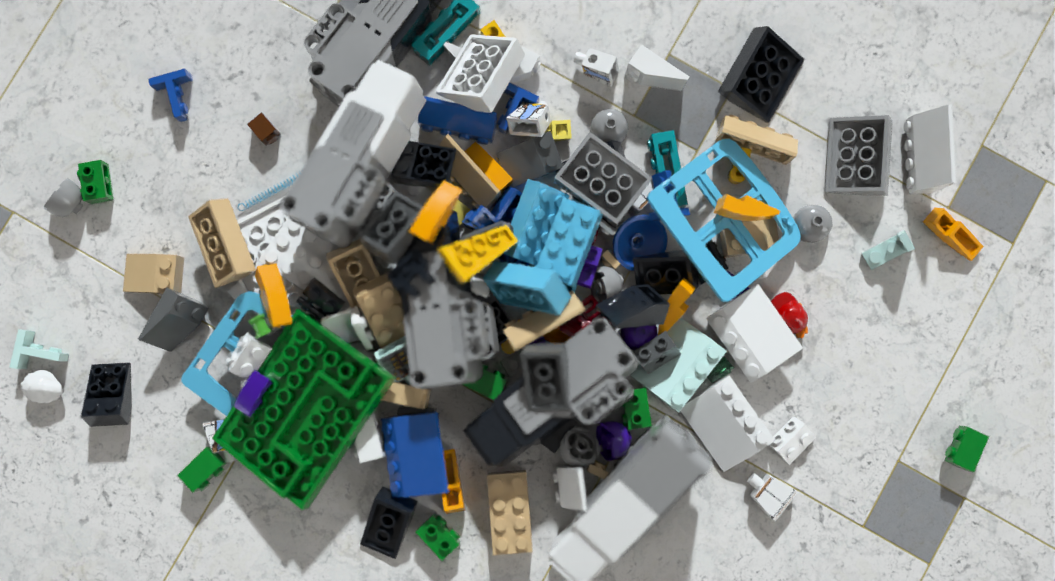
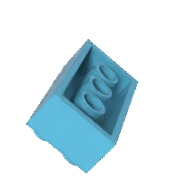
[503,179,570,266]
[536,197,603,288]
[482,261,571,316]

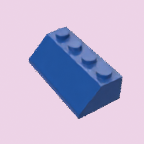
[418,96,498,145]

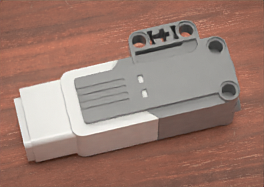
[280,60,427,248]
[548,415,712,581]

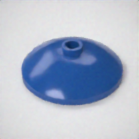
[613,215,668,271]

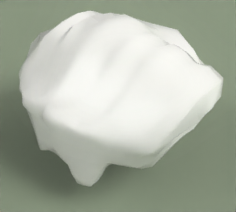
[21,370,62,403]

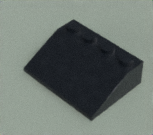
[718,26,805,123]

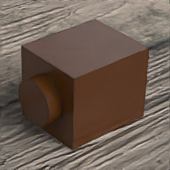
[247,112,281,146]

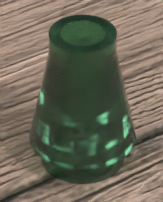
[707,356,734,384]

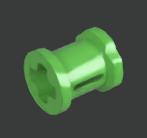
[248,313,272,339]

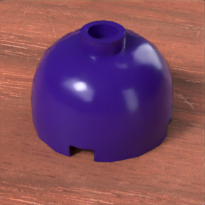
[619,325,658,351]
[596,421,632,461]

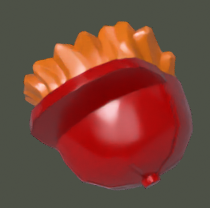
[771,292,808,339]

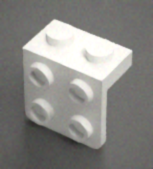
[321,306,375,351]

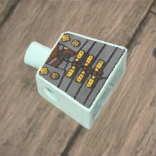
[374,335,411,385]

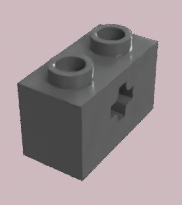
[633,331,681,374]

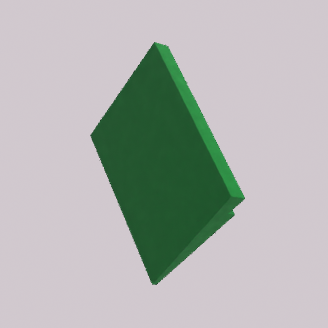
[212,309,396,510]

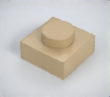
[600,250,620,270]
[586,461,608,479]

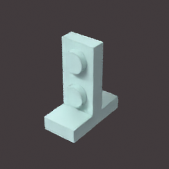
[862,230,915,270]
[9,329,69,369]

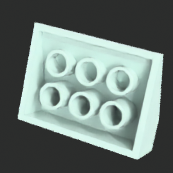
[630,318,727,412]

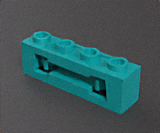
[411,0,480,66]
[647,130,688,208]

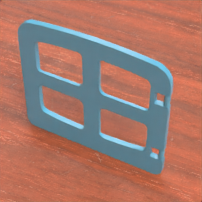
[647,139,801,302]
[181,292,293,416]

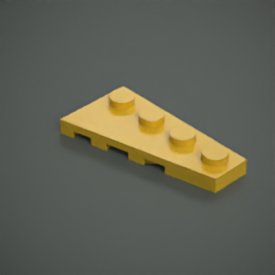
[436,225,518,284]

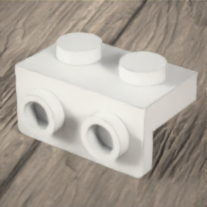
[226,332,272,380]
[769,417,816,465]

